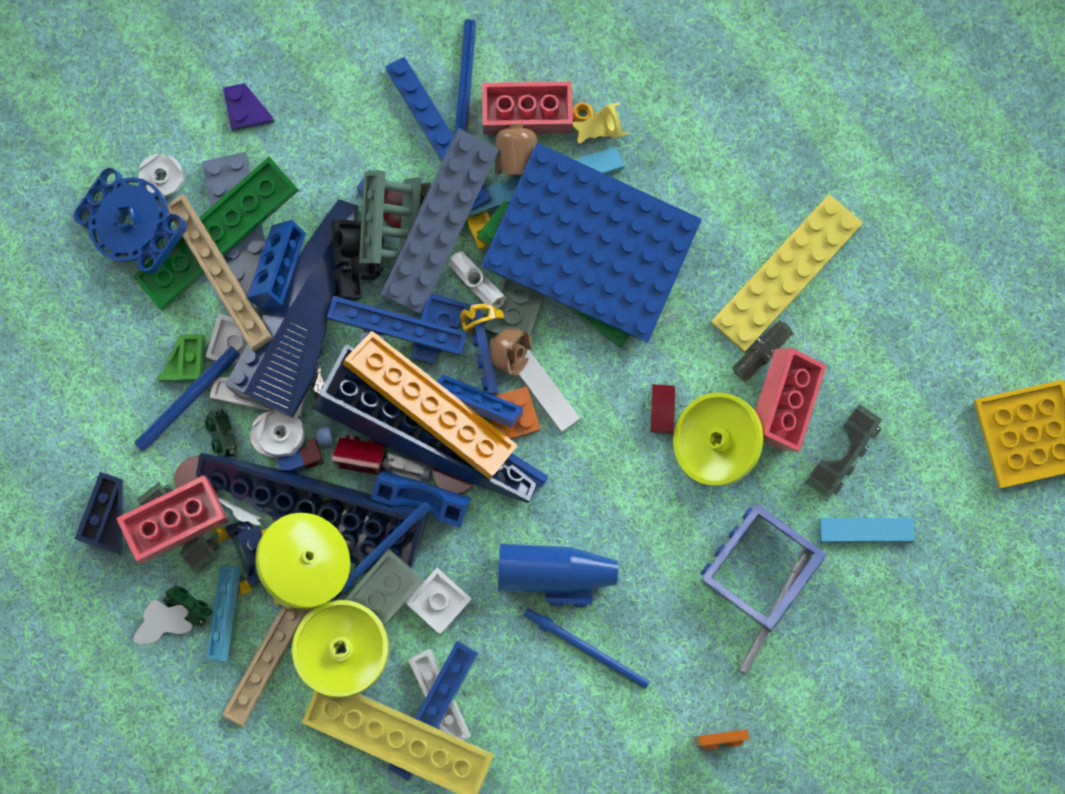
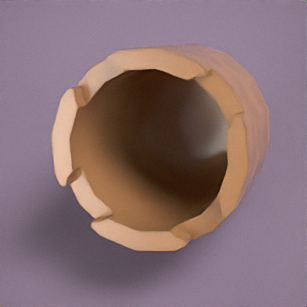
[495,124,538,175]

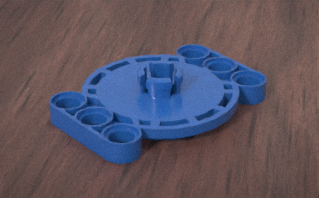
[74,168,187,274]

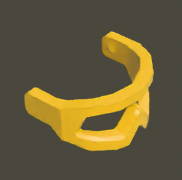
[460,304,504,334]

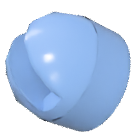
[316,426,334,446]

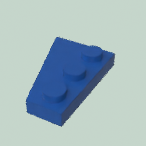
[410,293,470,365]

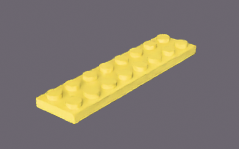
[711,194,863,353]
[302,691,495,794]

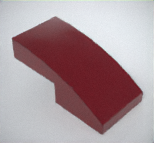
[650,384,675,434]

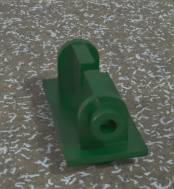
[205,410,238,457]
[163,586,213,628]

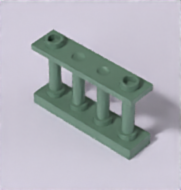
[359,170,421,264]

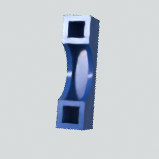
[371,470,471,528]

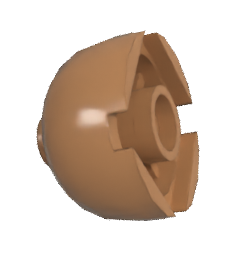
[489,328,532,376]

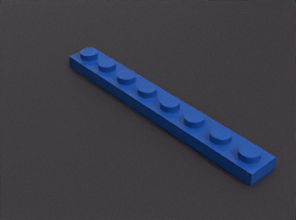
[385,56,492,211]

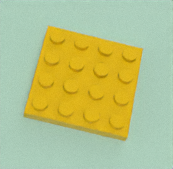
[973,379,1065,489]

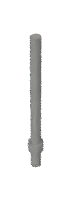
[739,549,812,675]

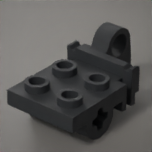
[330,219,384,301]

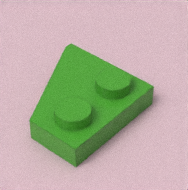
[157,334,205,382]

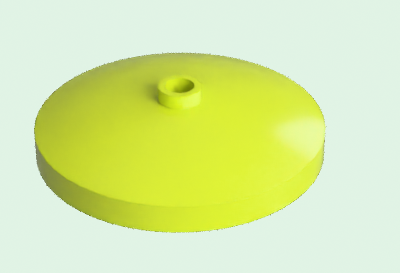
[673,392,763,486]
[256,513,350,609]
[292,600,389,698]

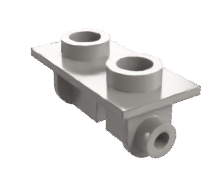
[383,453,432,483]

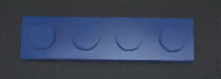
[468,302,498,395]
[436,375,523,428]

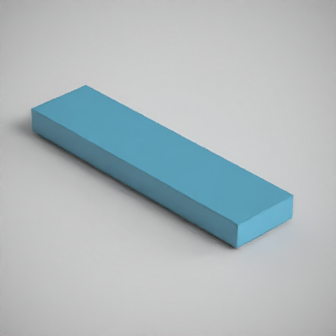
[819,518,915,542]
[206,565,241,662]

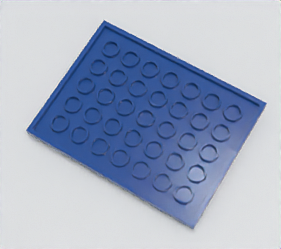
[481,143,702,343]

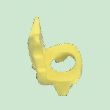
[573,102,629,144]

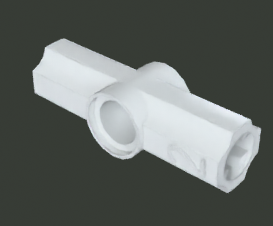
[448,251,506,309]

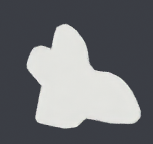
[218,497,262,525]
[133,600,192,644]

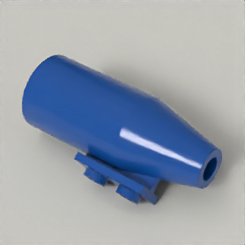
[498,543,618,607]

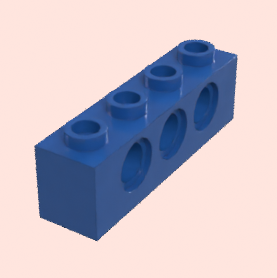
[247,220,306,311]

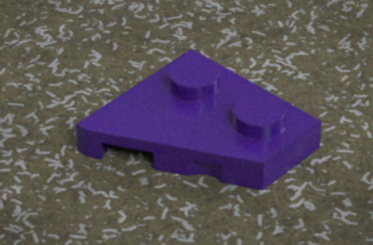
[223,83,274,131]

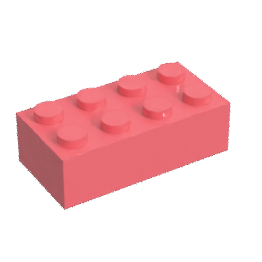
[482,81,573,135]
[755,348,827,452]
[116,476,229,564]

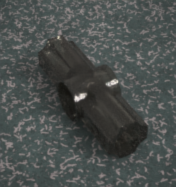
[732,320,794,382]

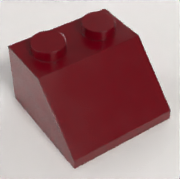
[332,435,387,475]

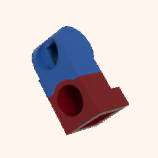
[277,438,324,473]

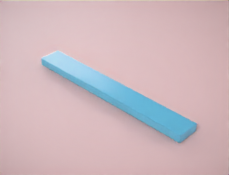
[467,147,624,218]

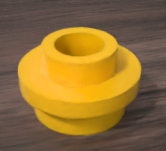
[572,102,594,122]

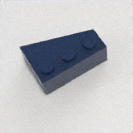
[75,472,125,556]

